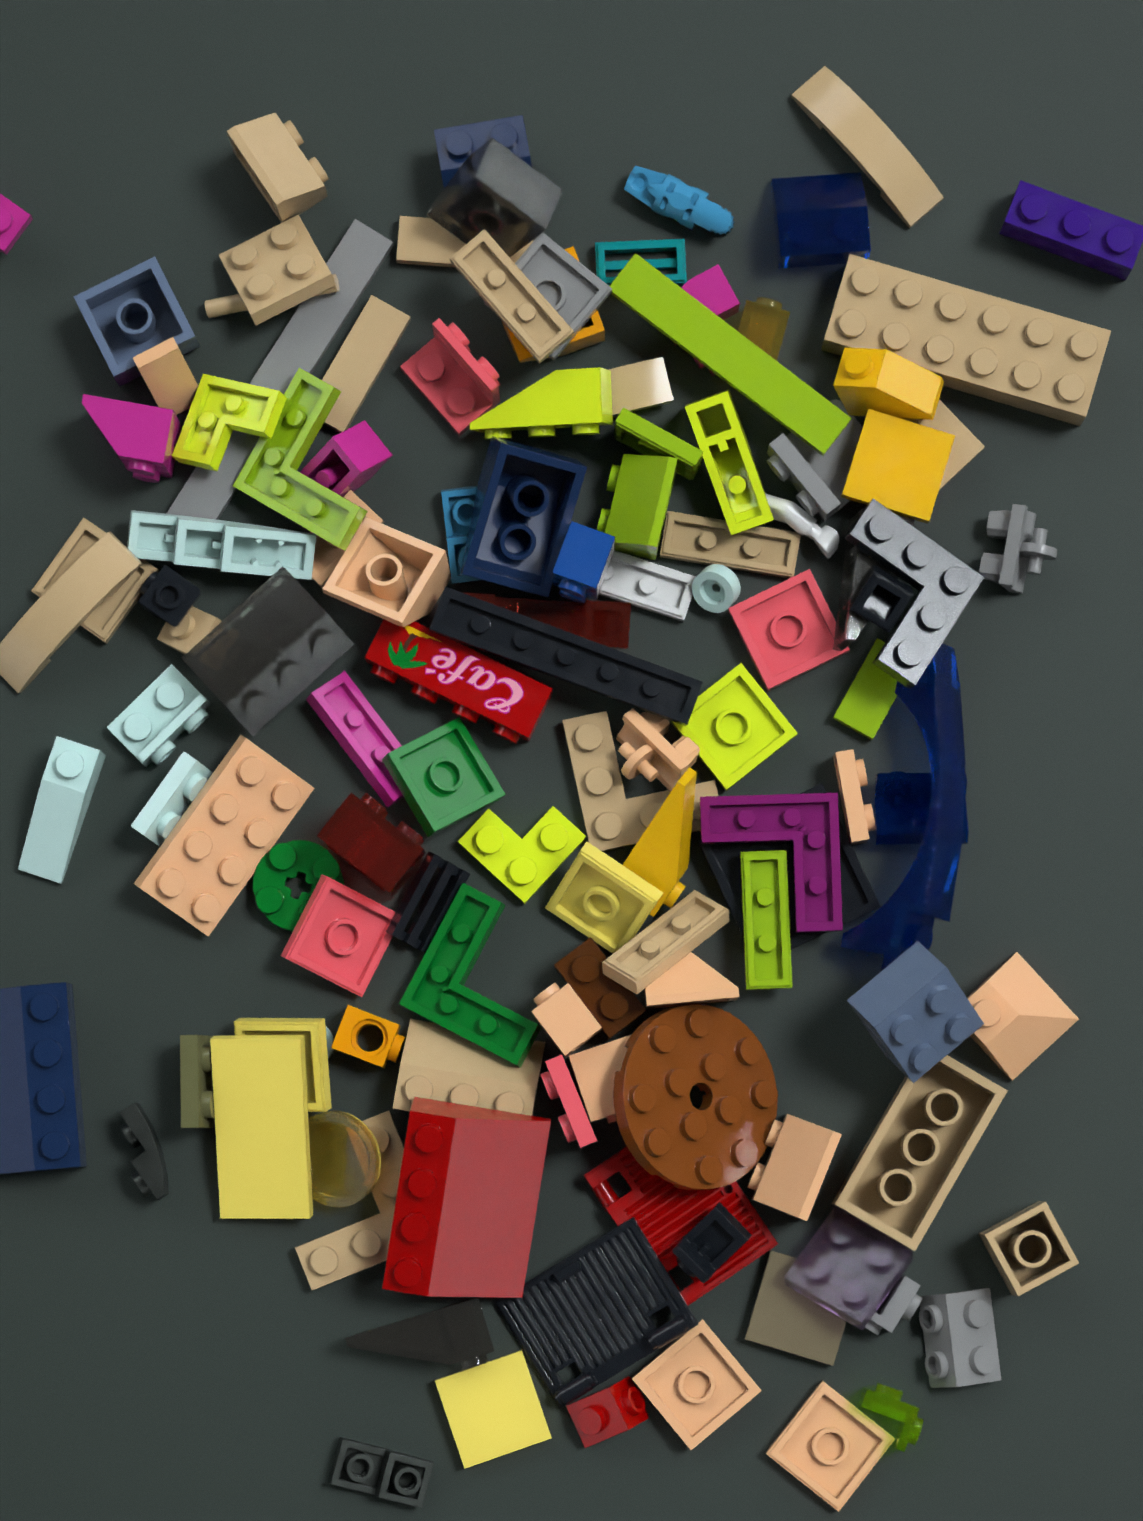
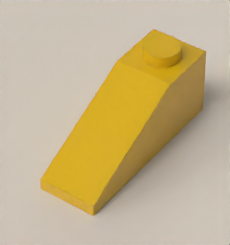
[623,767,697,917]

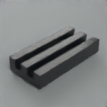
[386,851,470,953]

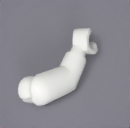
[765,493,839,559]

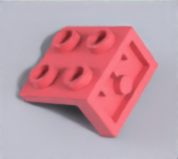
[400,318,501,437]

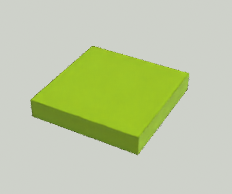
[614,408,703,480]

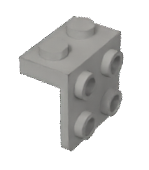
[767,399,862,523]

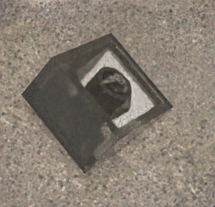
[426,138,563,257]

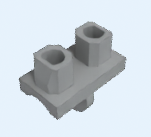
[979,504,1058,594]

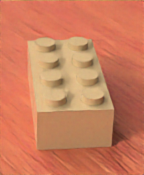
[832,1055,1008,1251]

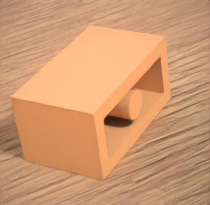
[531,982,602,1058]

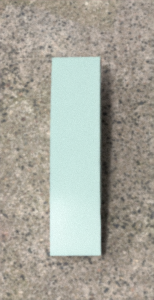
[127,510,316,580]

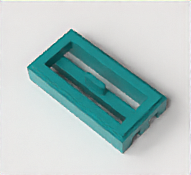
[595,239,687,286]

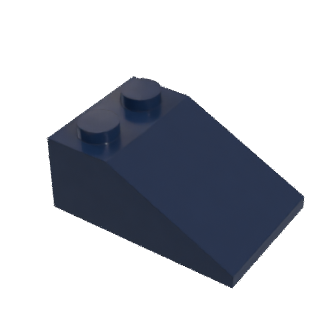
[461,436,587,597]

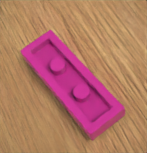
[306,671,404,807]

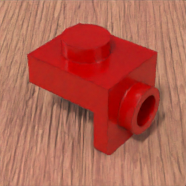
[566,1377,648,1448]

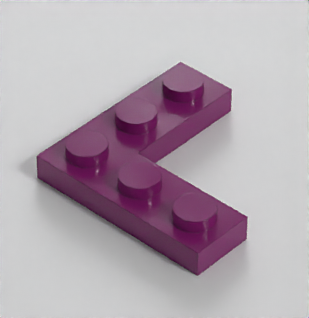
[700,793,843,933]

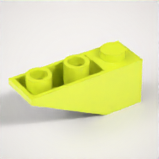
[470,367,613,440]

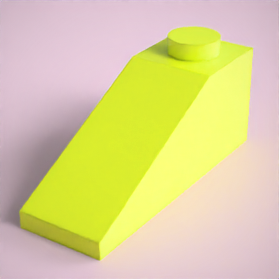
[685,389,774,535]

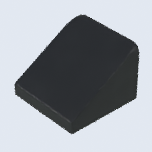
[850,565,914,633]

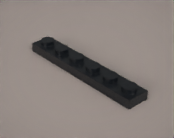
[429,587,703,726]

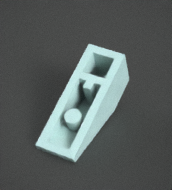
[18,736,106,884]

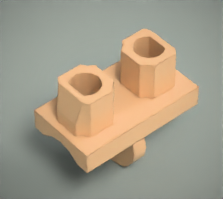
[616,708,700,791]

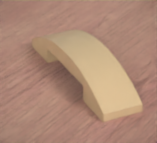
[791,66,944,228]
[0,532,143,693]

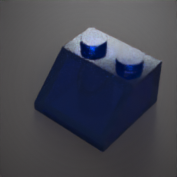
[771,172,871,269]

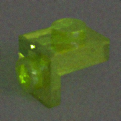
[858,1382,924,1452]

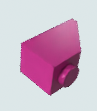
[300,420,393,497]

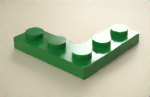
[399,883,542,1068]

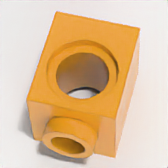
[331,1005,405,1069]

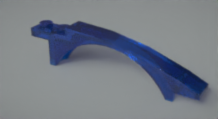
[840,643,966,971]

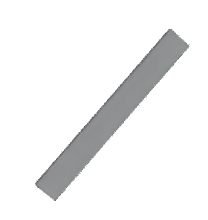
[166,219,394,520]

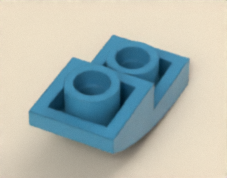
[441,486,482,583]

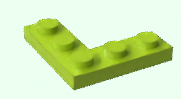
[233,368,368,551]

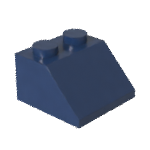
[434,115,540,234]

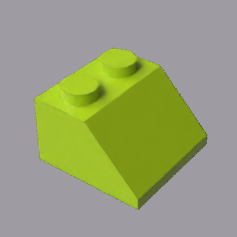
[597,454,678,560]

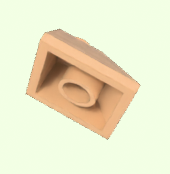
[322,517,451,627]
[644,952,740,1009]
[967,952,1079,1081]

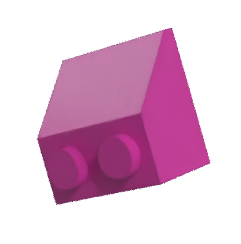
[81,394,182,483]

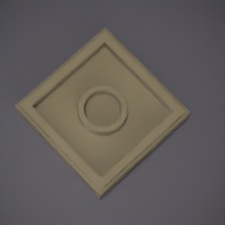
[744,1250,859,1366]

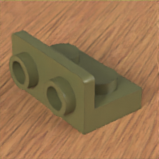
[180,1035,215,1128]

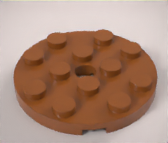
[613,1004,778,1190]

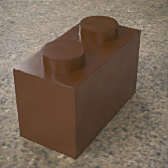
[554,937,646,1040]

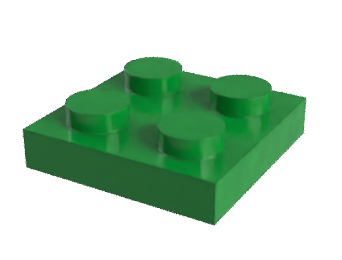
[382,717,506,837]

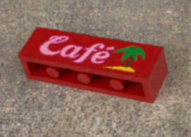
[365,619,553,744]

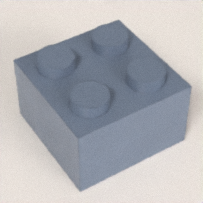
[73,256,200,387]
[847,941,984,1083]

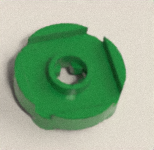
[253,840,345,931]

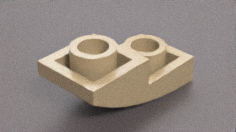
[609,357,674,418]

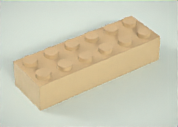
[821,254,1111,426]

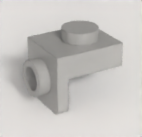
[851,1275,923,1335]

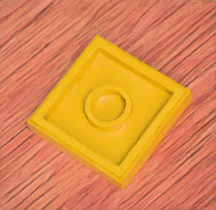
[841,409,955,524]

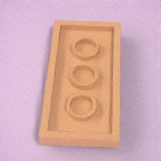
[134,735,315,937]

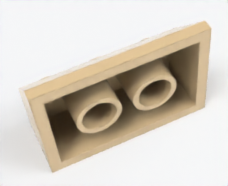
[393,1019,545,1116]

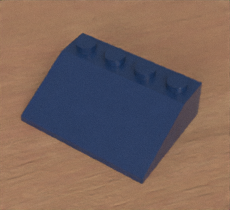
[0,982,87,1174]

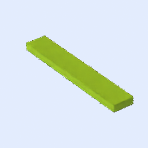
[610,253,852,456]

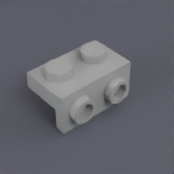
[919,1288,1001,1388]

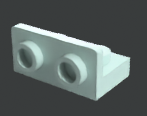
[107,664,211,767]
[131,751,213,847]

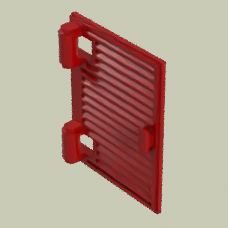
[583,1146,778,1306]

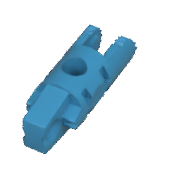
[624,165,735,235]

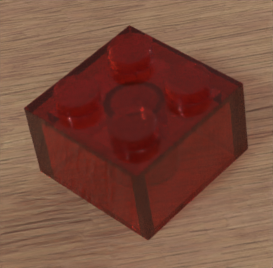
[317,792,427,899]

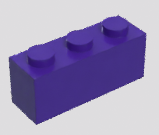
[999,180,1143,280]

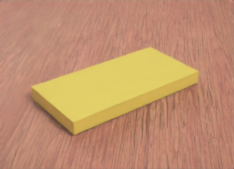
[210,1035,313,1219]

